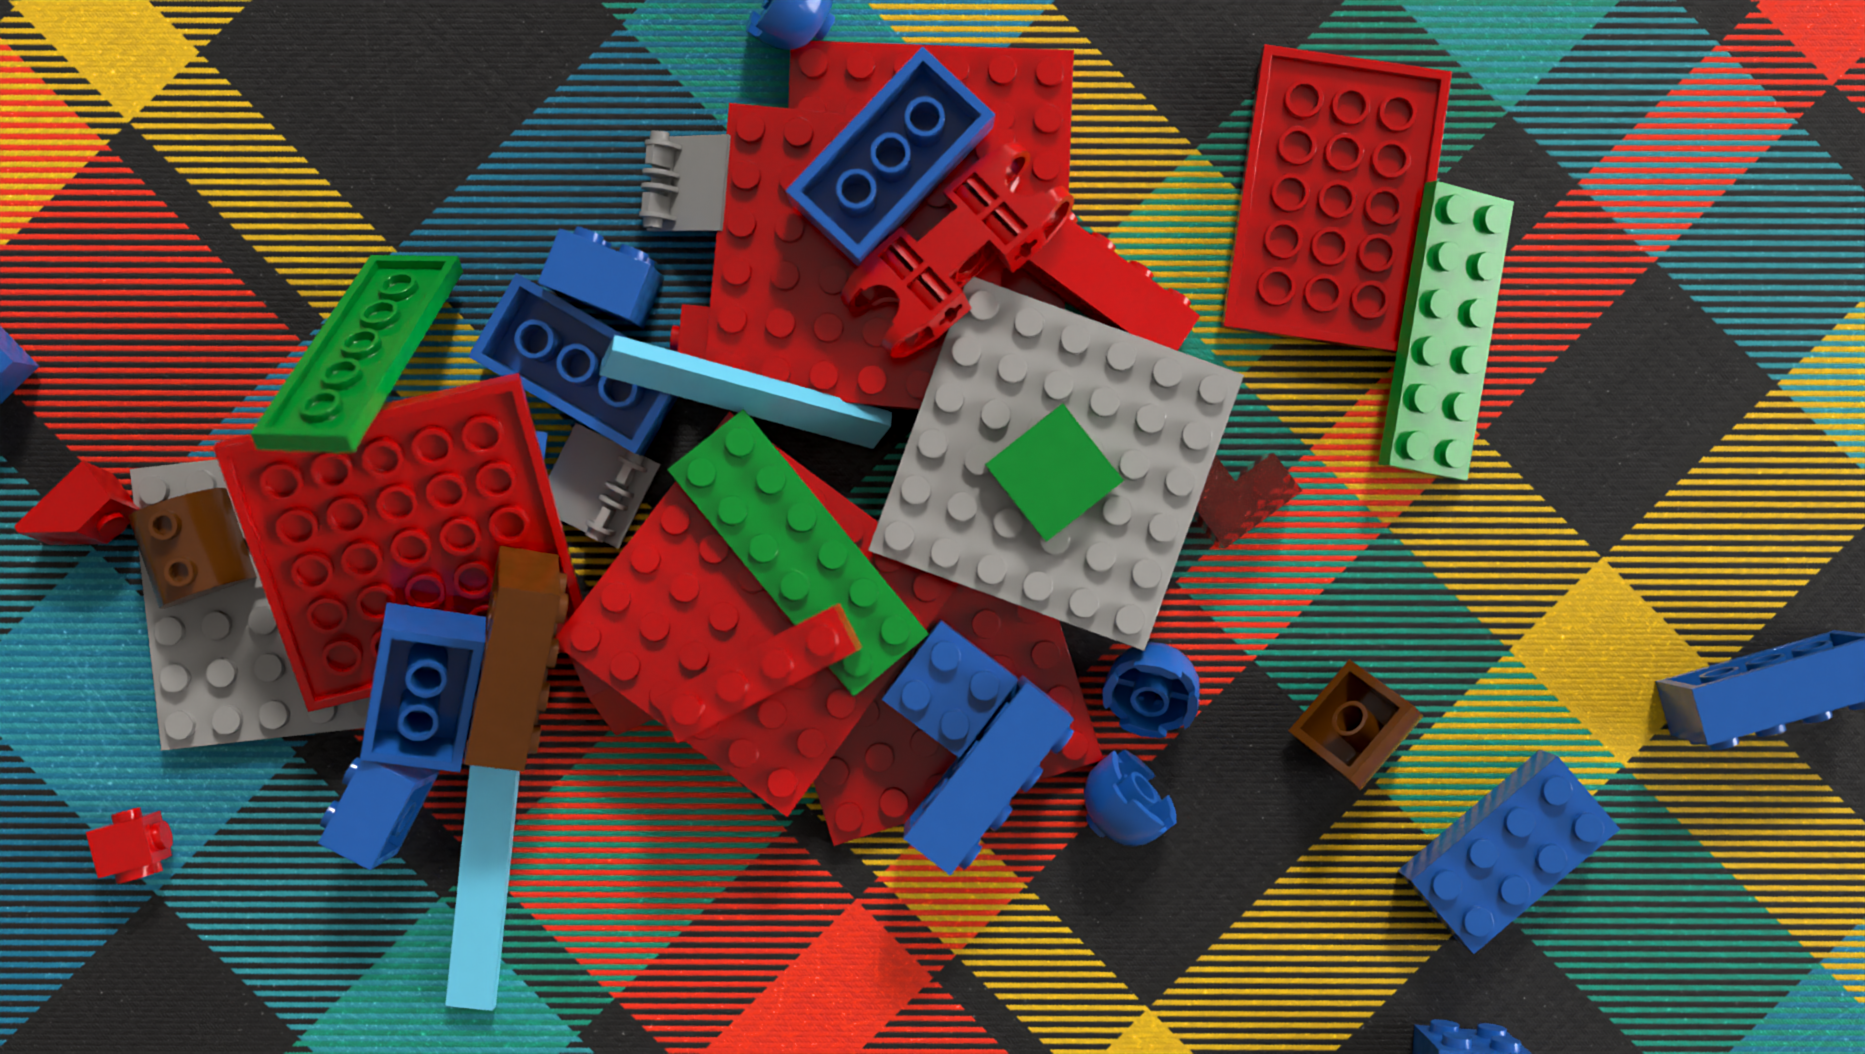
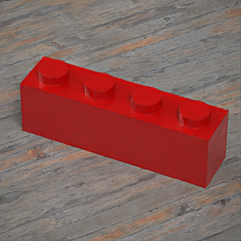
[1019,212,1200,351]
[654,603,862,743]

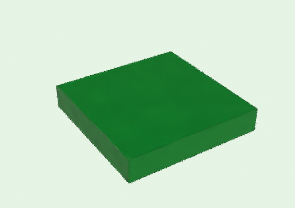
[985,403,1124,542]

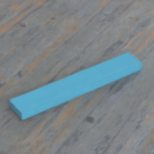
[599,335,892,449]
[445,765,520,1011]

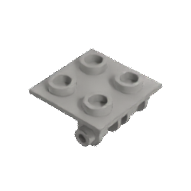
[639,131,731,231]
[549,423,661,549]

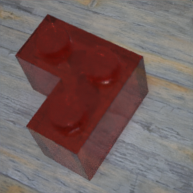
[1193,452,1302,549]

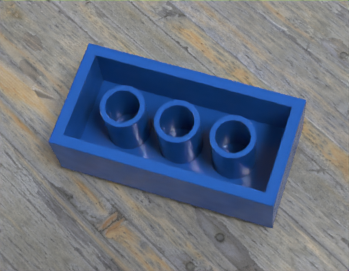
[785,46,995,266]
[468,273,678,456]
[1655,630,1865,750]
[903,675,1074,876]
[1398,750,1620,954]

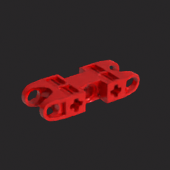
[841,142,1074,358]

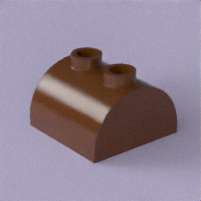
[128,488,257,609]
[1288,659,1423,791]

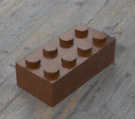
[464,546,568,772]

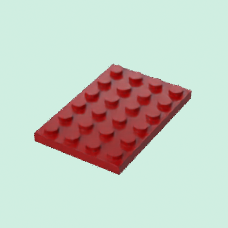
[1221,44,1452,353]

